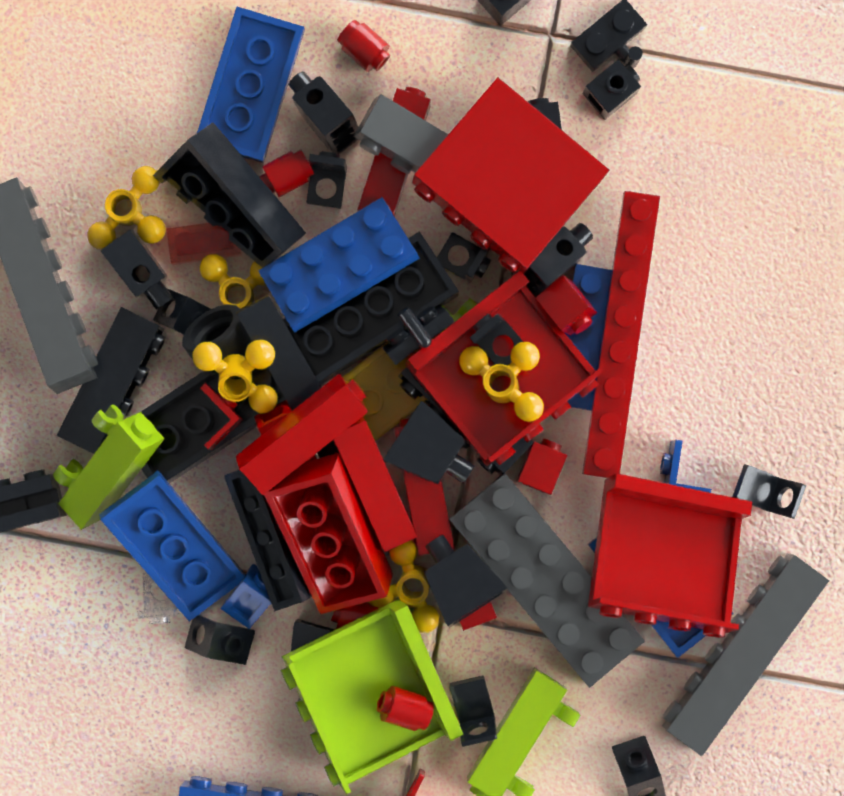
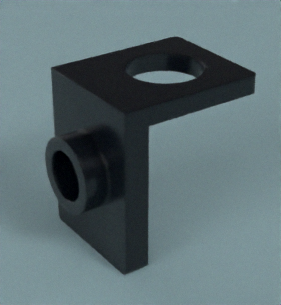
[306,151,347,209]
[437,232,492,283]
[153,289,211,335]
[469,314,523,366]
[733,464,806,519]
[185,615,255,665]
[449,675,497,747]
[612,736,666,796]

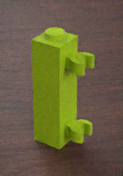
[53,405,165,530]
[467,667,581,796]

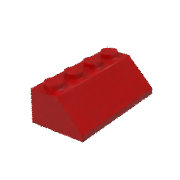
[264,453,393,614]

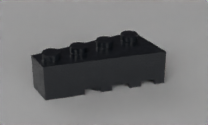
[153,122,306,268]

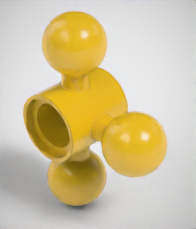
[87,166,166,250]
[199,254,267,309]
[192,340,278,413]
[459,342,544,422]
[368,540,439,633]

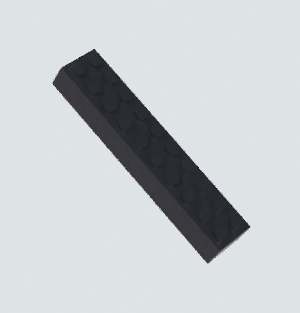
[141,231,459,484]

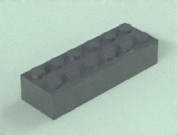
[449,473,645,688]

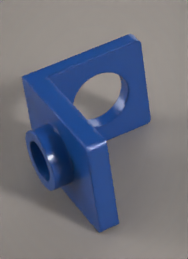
[660,439,712,493]

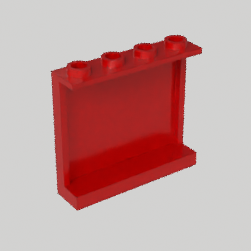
[412,77,610,274]
[405,270,603,466]
[588,473,752,638]

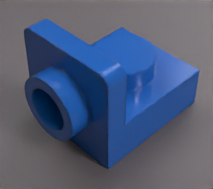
[220,564,271,629]

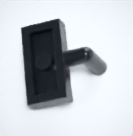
[570,0,648,72]
[382,305,455,365]

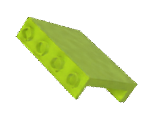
[280,599,463,794]

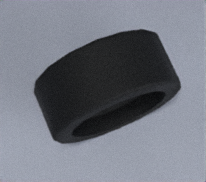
[182,304,253,371]

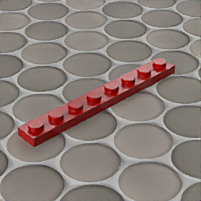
[582,191,660,478]

